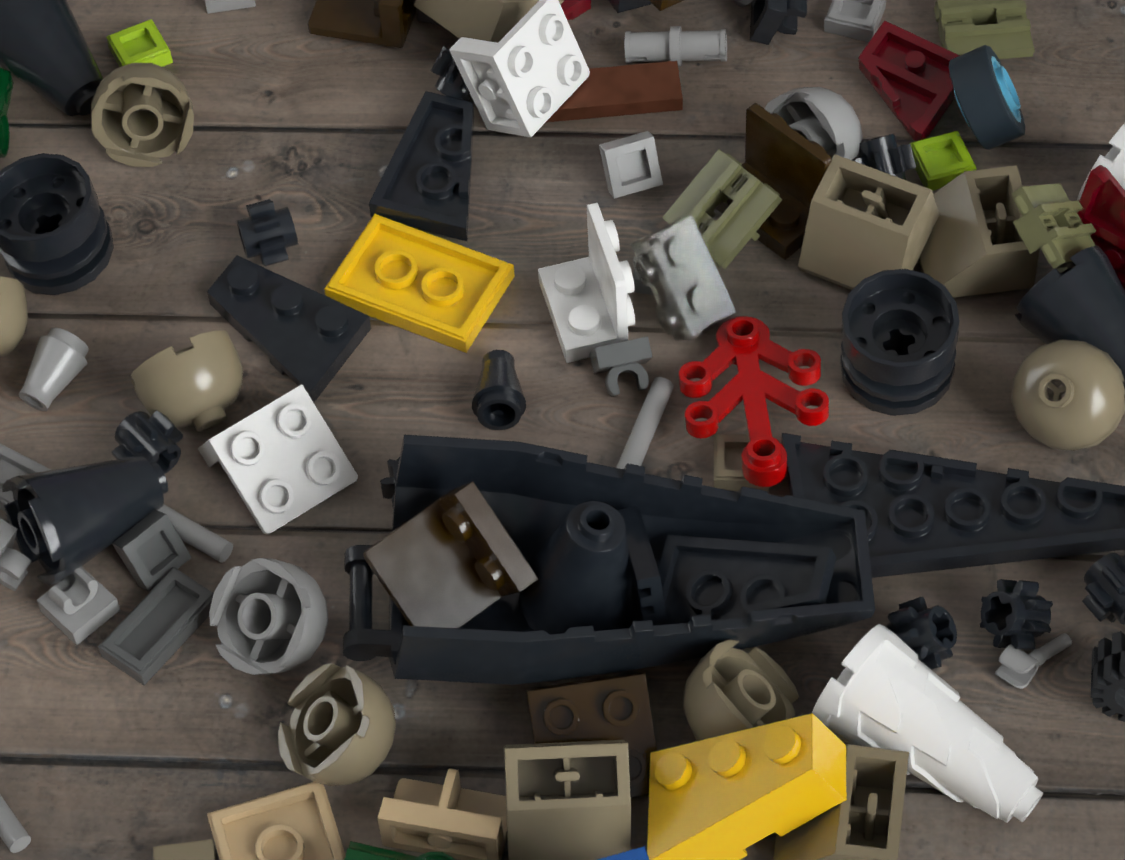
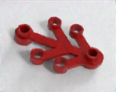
[679,316,829,487]

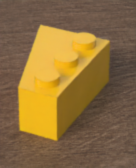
[647,713,847,860]

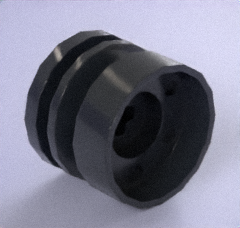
[0,153,114,295]
[840,269,960,416]

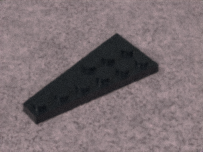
[781,433,1125,578]

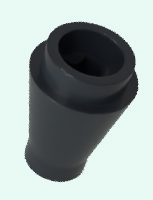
[472,350,526,430]

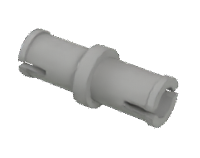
[624,26,727,66]

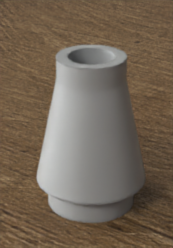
[19,328,89,411]

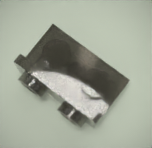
[631,215,736,341]

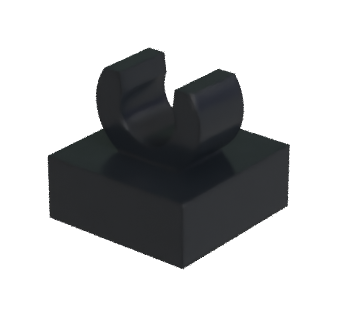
[750,0,807,45]

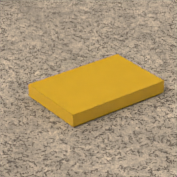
[324,214,515,353]

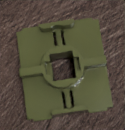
[934,0,1035,59]
[662,149,782,269]
[1011,183,1096,273]

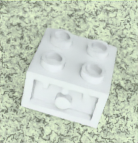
[449,0,590,138]
[538,203,635,363]
[198,384,358,534]

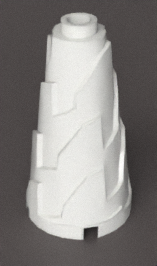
[812,624,1043,823]

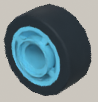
[949,45,1025,150]

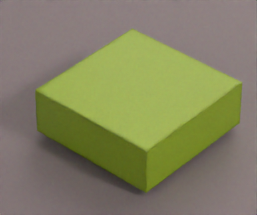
[106,19,173,67]
[911,131,977,191]

